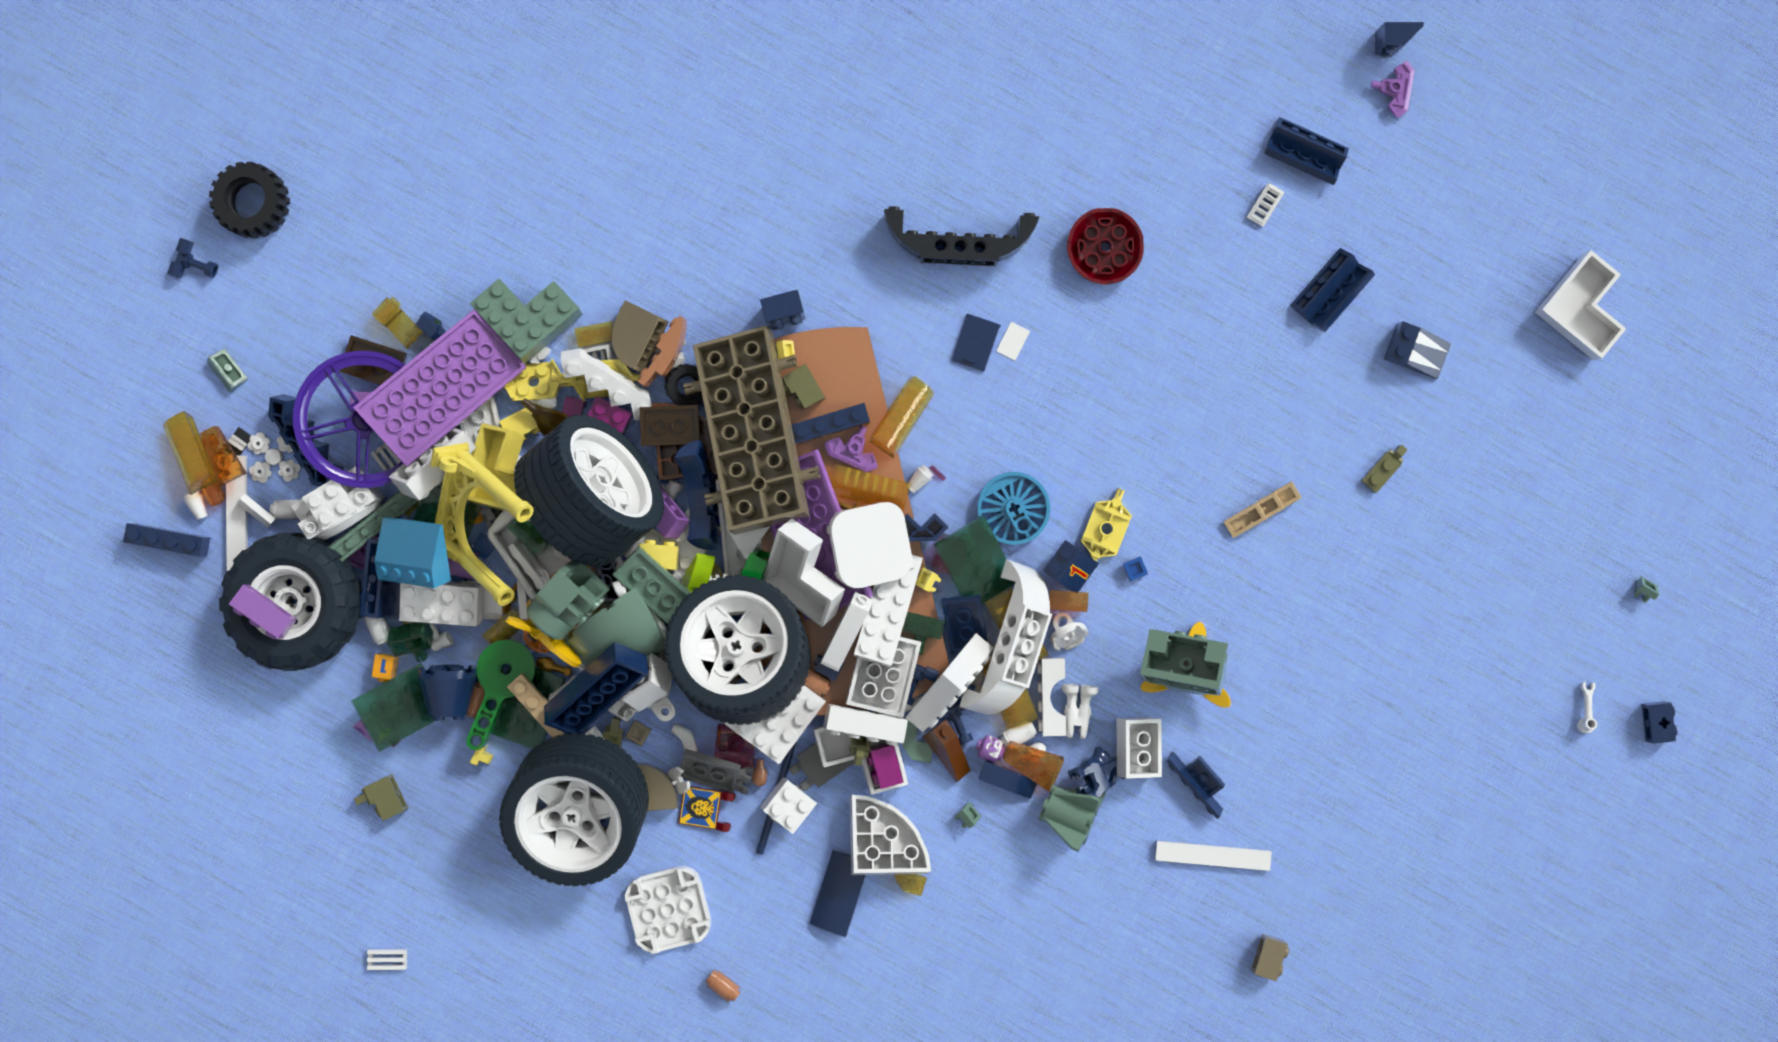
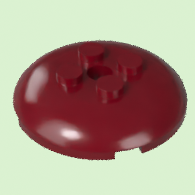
[1067,208,1144,285]

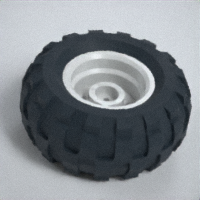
[219,533,362,671]

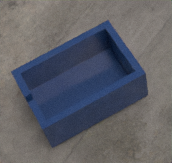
[760,289,806,330]

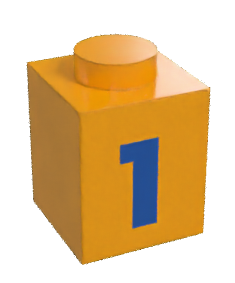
[372,653,399,683]

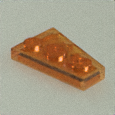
[200,426,247,487]
[1003,740,1064,792]

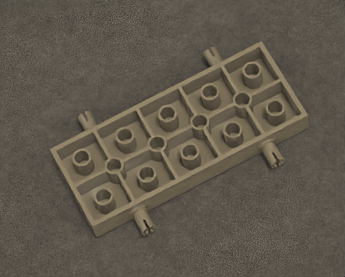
[683,325,821,535]

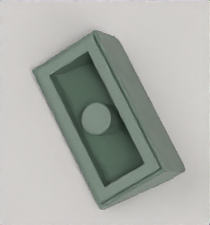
[207,348,248,392]

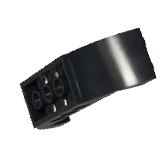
[884,206,1039,266]

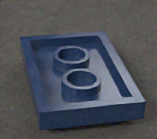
[941,594,988,654]

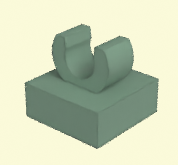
[1634,576,1659,602]
[955,802,981,829]

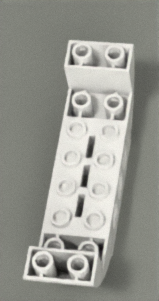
[959,559,1052,715]

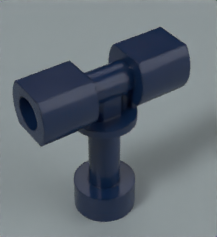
[167,238,219,278]
[907,664,940,706]
[937,698,974,745]

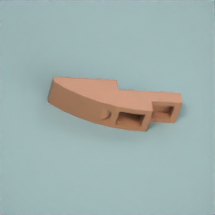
[638,316,687,387]

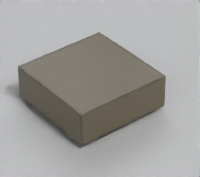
[625,720,652,746]

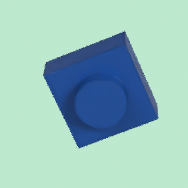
[470,533,495,560]
[1123,556,1148,581]

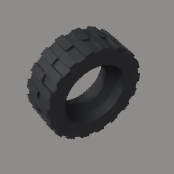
[664,364,703,406]

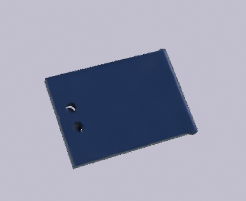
[952,313,1001,371]

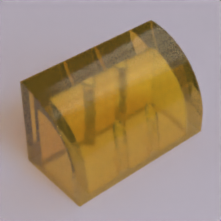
[482,609,521,644]

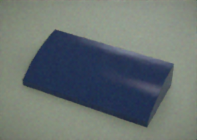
[810,850,865,937]

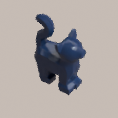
[1068,747,1125,798]

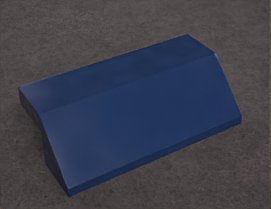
[1264,117,1349,185]
[1290,248,1375,332]
[359,539,400,619]

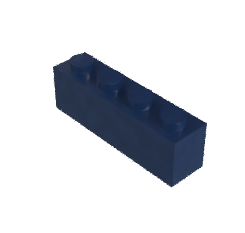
[792,403,870,445]
[123,523,211,557]

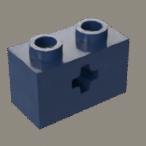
[1641,701,1677,744]

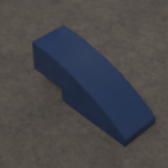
[978,760,1038,799]

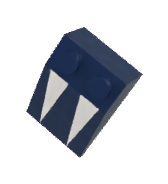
[1384,321,1451,379]

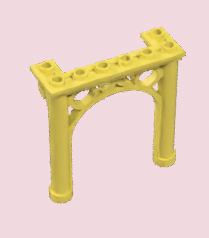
[430,442,534,606]

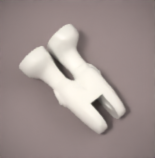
[1062,684,1098,739]

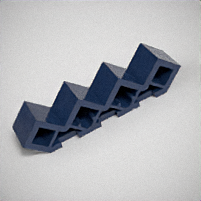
[268,394,344,487]
[904,513,949,541]

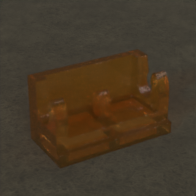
[1048,590,1089,612]

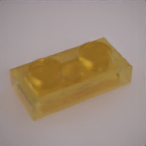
[574,321,614,348]

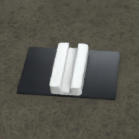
[223,427,251,456]

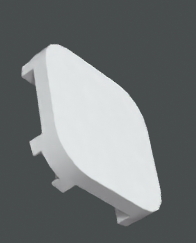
[827,502,912,588]
[625,866,711,954]

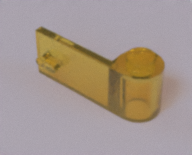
[371,297,423,349]

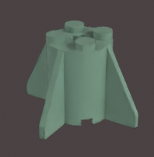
[1039,784,1106,852]

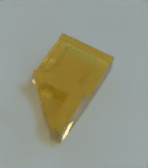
[894,874,927,896]

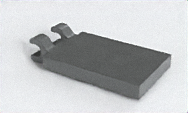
[789,742,854,791]
[680,748,754,794]

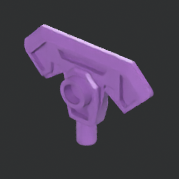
[1370,61,1415,118]
[824,425,878,472]

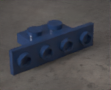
[1167,752,1225,819]

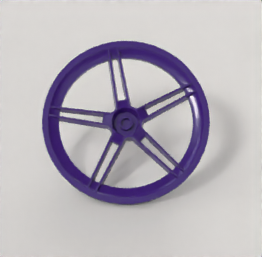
[293,351,405,488]

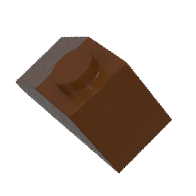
[923,720,970,782]

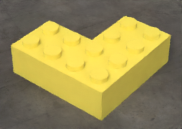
[463,423,525,512]

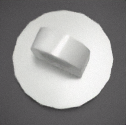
[1050,613,1088,650]

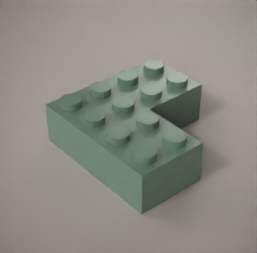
[470,278,583,364]

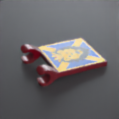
[678,786,735,832]

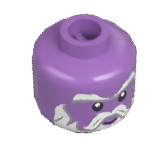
[975,735,1005,763]

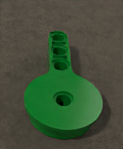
[466,640,535,750]

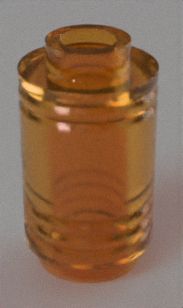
[195,470,225,507]

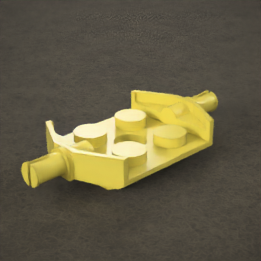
[503,359,572,401]
[560,359,641,401]
[1080,488,1132,561]

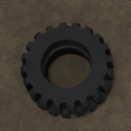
[209,161,290,239]

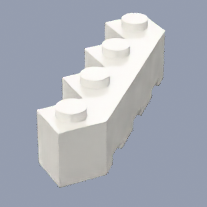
[561,348,652,421]

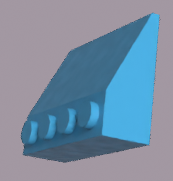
[375,517,451,588]

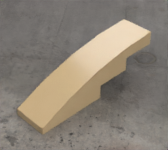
[1223,481,1302,538]

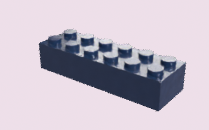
[544,642,648,734]

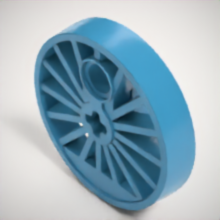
[977,472,1050,545]

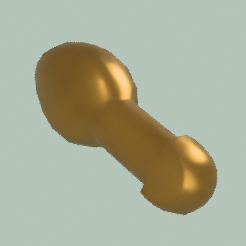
[536,657,572,677]

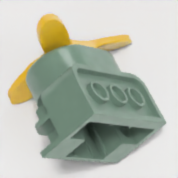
[505,560,611,668]
[1140,622,1231,708]

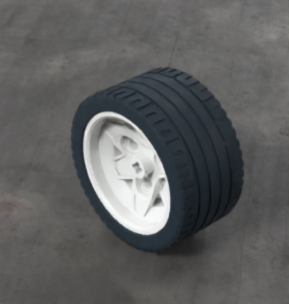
[514,415,664,567]
[665,575,811,725]
[499,733,649,886]

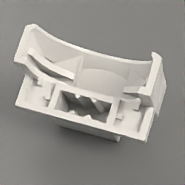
[290,466,385,540]

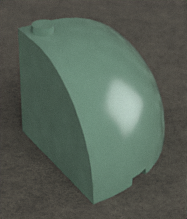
[564,587,664,667]

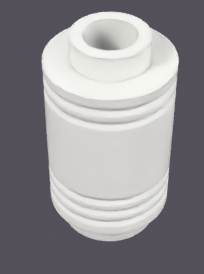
[270,500,299,519]
[364,617,392,646]
[1001,720,1037,749]

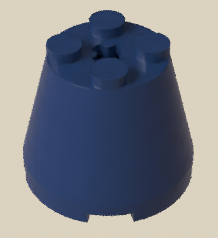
[418,664,477,721]

